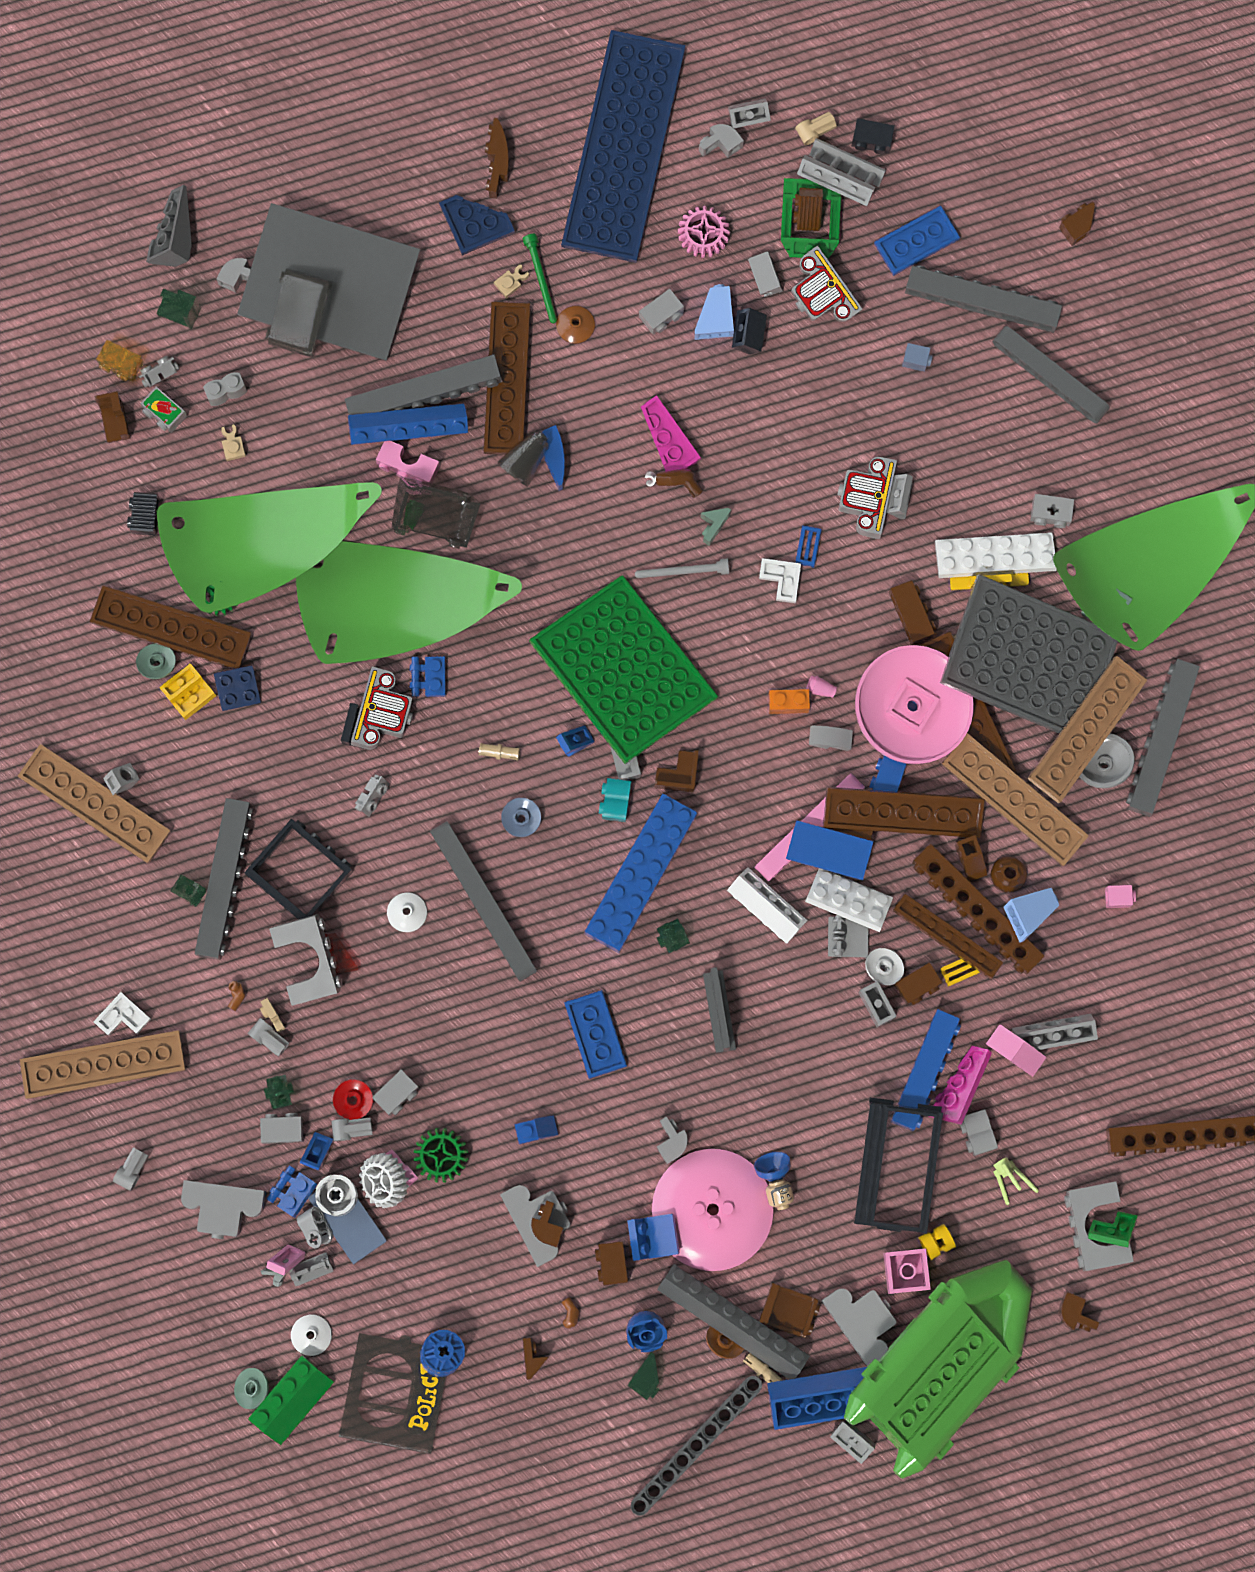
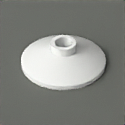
[387,893,427,932]
[865,948,904,985]
[291,1315,332,1356]

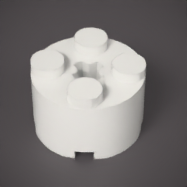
[315,1175,358,1216]

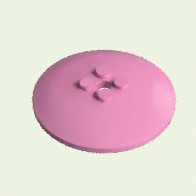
[855,645,973,764]
[652,1149,773,1271]

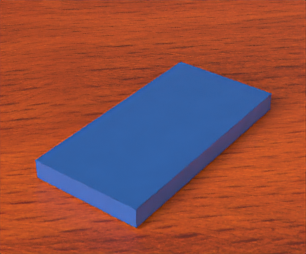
[874,206,960,276]
[786,820,873,880]
[564,990,627,1079]

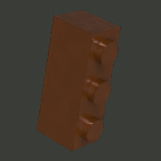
[889,580,936,645]

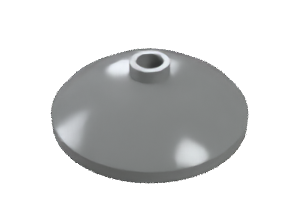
[1079,734,1134,788]

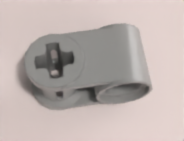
[297,1206,333,1248]

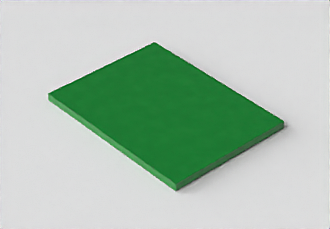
[529,575,718,764]

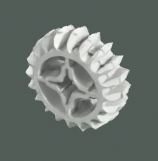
[359,1153,409,1208]

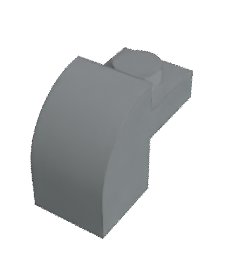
[699,124,744,158]
[216,258,251,293]
[657,1117,687,1165]

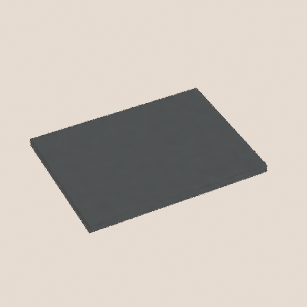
[237,203,420,361]
[940,574,1118,734]

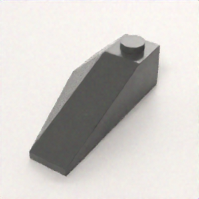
[146,185,192,267]

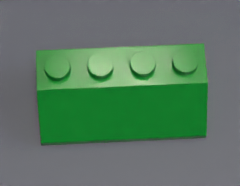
[248,1355,334,1445]

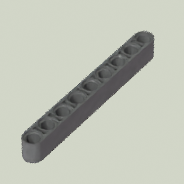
[430,821,537,982]
[630,1376,762,1516]

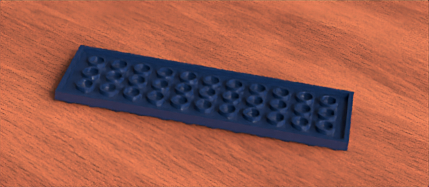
[561,30,686,263]

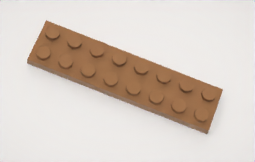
[1028,656,1147,803]
[941,733,1089,866]
[18,744,171,864]
[19,1030,186,1099]

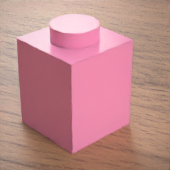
[1105,885,1136,908]

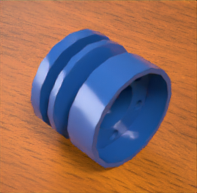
[420,1330,465,1377]

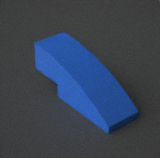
[542,425,565,491]

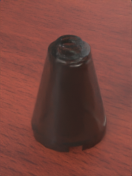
[497,431,549,487]

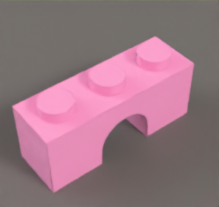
[376,441,440,487]

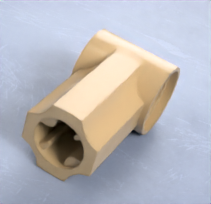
[795,112,837,145]

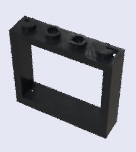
[244,819,353,919]

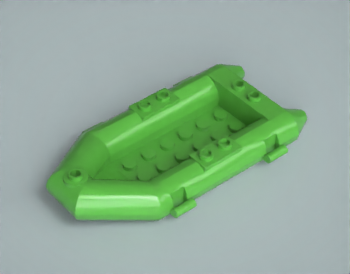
[844,1260,1032,1479]

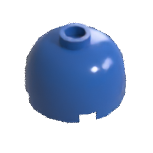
[626,1311,667,1353]

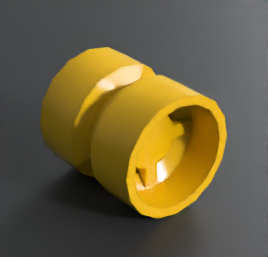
[918,1224,956,1260]

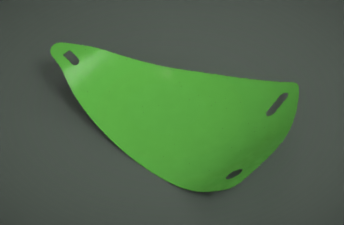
[157,482,382,613]
[1053,484,1255,651]
[296,541,522,664]

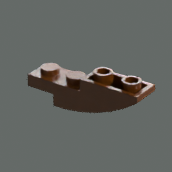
[485,117,509,199]

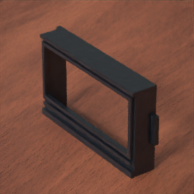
[853,1097,943,1234]

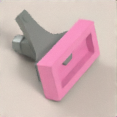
[260,1245,305,1287]

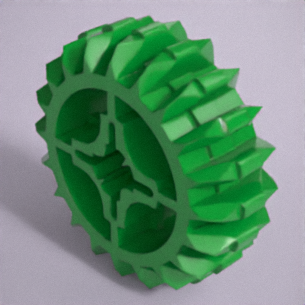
[414,1128,468,1183]

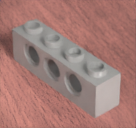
[1012,1014,1098,1050]

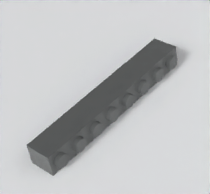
[905,265,1062,333]
[345,355,502,415]
[1126,659,1200,817]
[194,798,254,960]
[657,1264,810,1379]

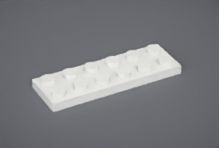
[935,533,1056,578]

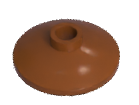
[556,306,595,344]
[706,1326,744,1359]

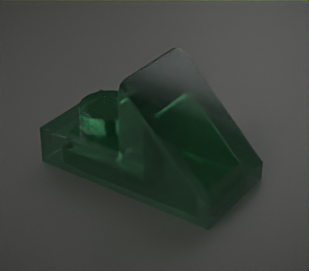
[170,875,206,907]

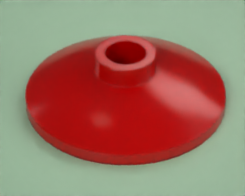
[333,1079,373,1120]

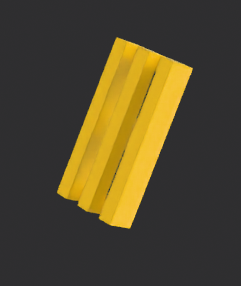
[940,959,980,987]

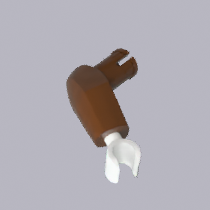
[645,469,703,498]

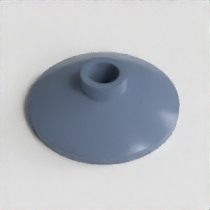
[501,798,541,837]

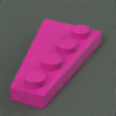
[641,395,701,471]
[928,1046,992,1125]

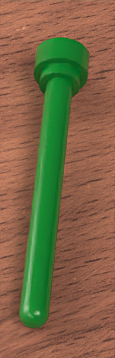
[522,233,557,324]

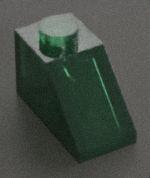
[627,1352,660,1400]

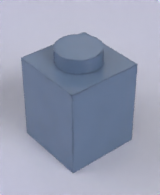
[902,343,933,372]

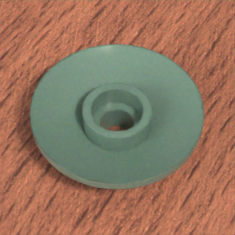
[136,644,176,679]
[234,1368,269,1409]

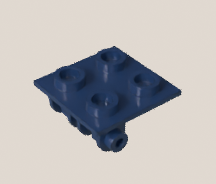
[213,665,261,711]

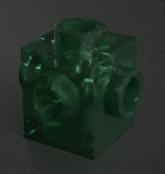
[656,918,690,954]
[264,1074,294,1109]

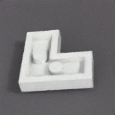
[759,558,801,603]
[94,992,151,1036]

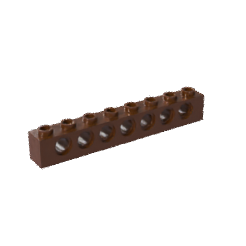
[912,844,1045,975]
[1106,1116,1255,1157]

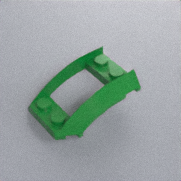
[781,178,841,259]

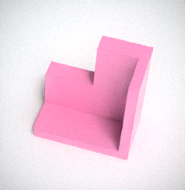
[986,1025,1046,1077]

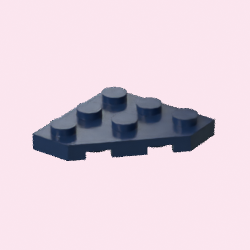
[439,195,515,256]

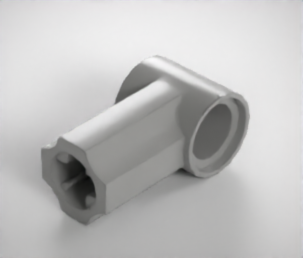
[247,1018,290,1057]
[331,1118,373,1141]
[113,1147,149,1191]

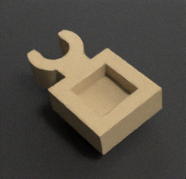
[494,265,529,299]
[222,425,246,461]
[260,998,286,1033]

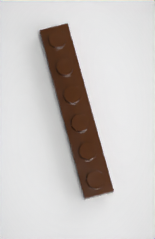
[893,894,1004,980]

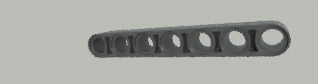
[992,326,1110,424]

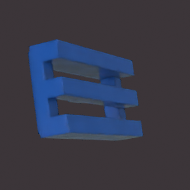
[795,525,821,568]

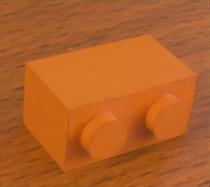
[768,689,810,714]

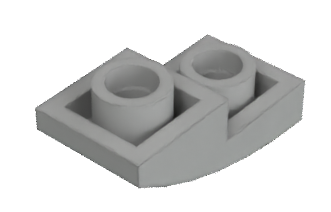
[809,725,853,751]

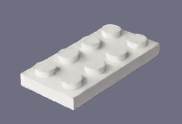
[805,868,893,932]

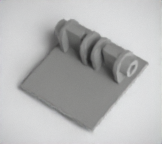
[828,915,868,958]

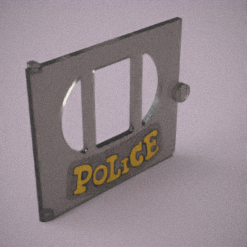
[339,1333,448,1454]

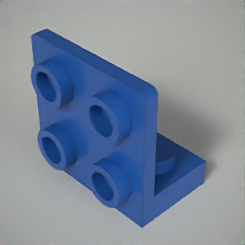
[627,1214,680,1261]

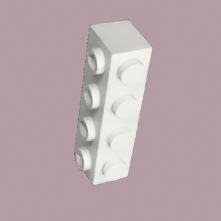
[727,868,807,943]

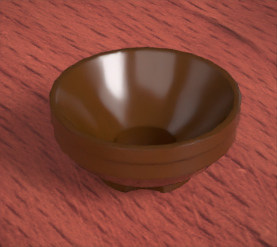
[990,857,1027,893]

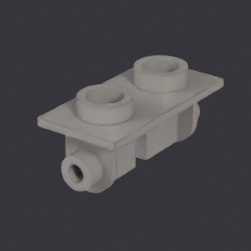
[138,355,179,387]
[355,774,390,817]
[290,1253,333,1287]

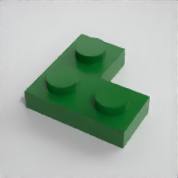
[1088,1211,1138,1248]

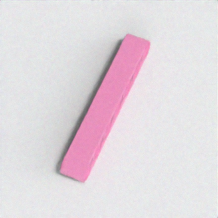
[754,773,865,882]

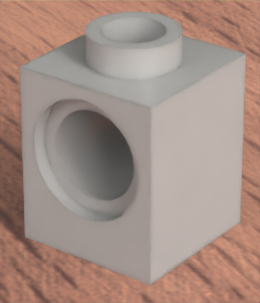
[103,763,140,795]

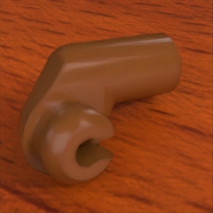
[227,981,245,1012]
[561,1297,579,1329]

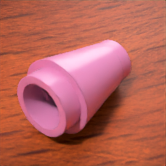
[806,676,837,698]

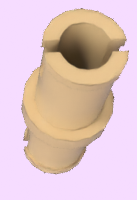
[479,743,520,761]
[743,1353,782,1383]

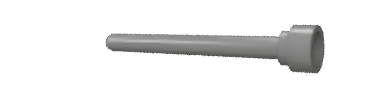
[635,558,729,578]

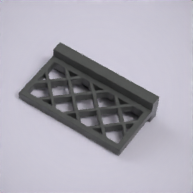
[703,967,736,1053]

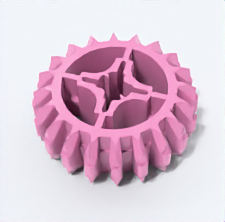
[678,206,730,258]

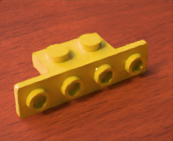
[950,573,1029,591]

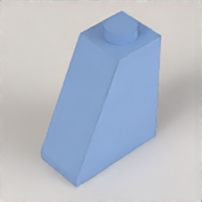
[694,284,734,340]
[1004,888,1059,942]

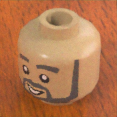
[765,1179,794,1210]

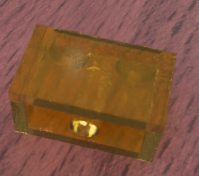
[96,340,144,382]

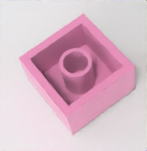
[883,1249,931,1294]

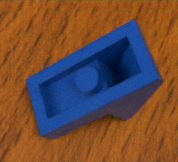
[556,725,595,757]
[514,1115,558,1145]
[300,1132,333,1171]

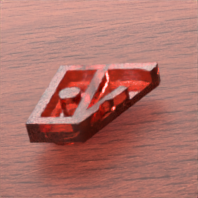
[318,933,359,974]

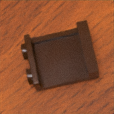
[759,1283,821,1338]

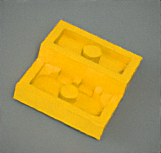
[159,663,216,720]

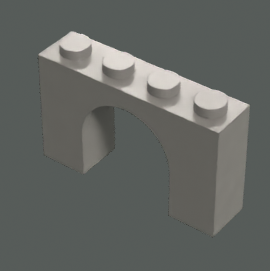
[269,914,342,1006]
[1064,1182,1134,1272]

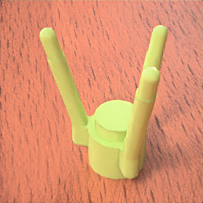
[993,1157,1039,1205]

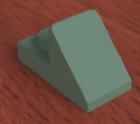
[701,508,731,546]

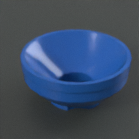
[754,1152,791,1182]

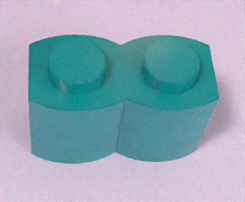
[599,778,631,822]

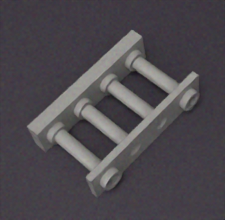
[797,138,886,206]

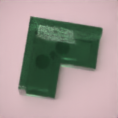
[157,289,201,329]

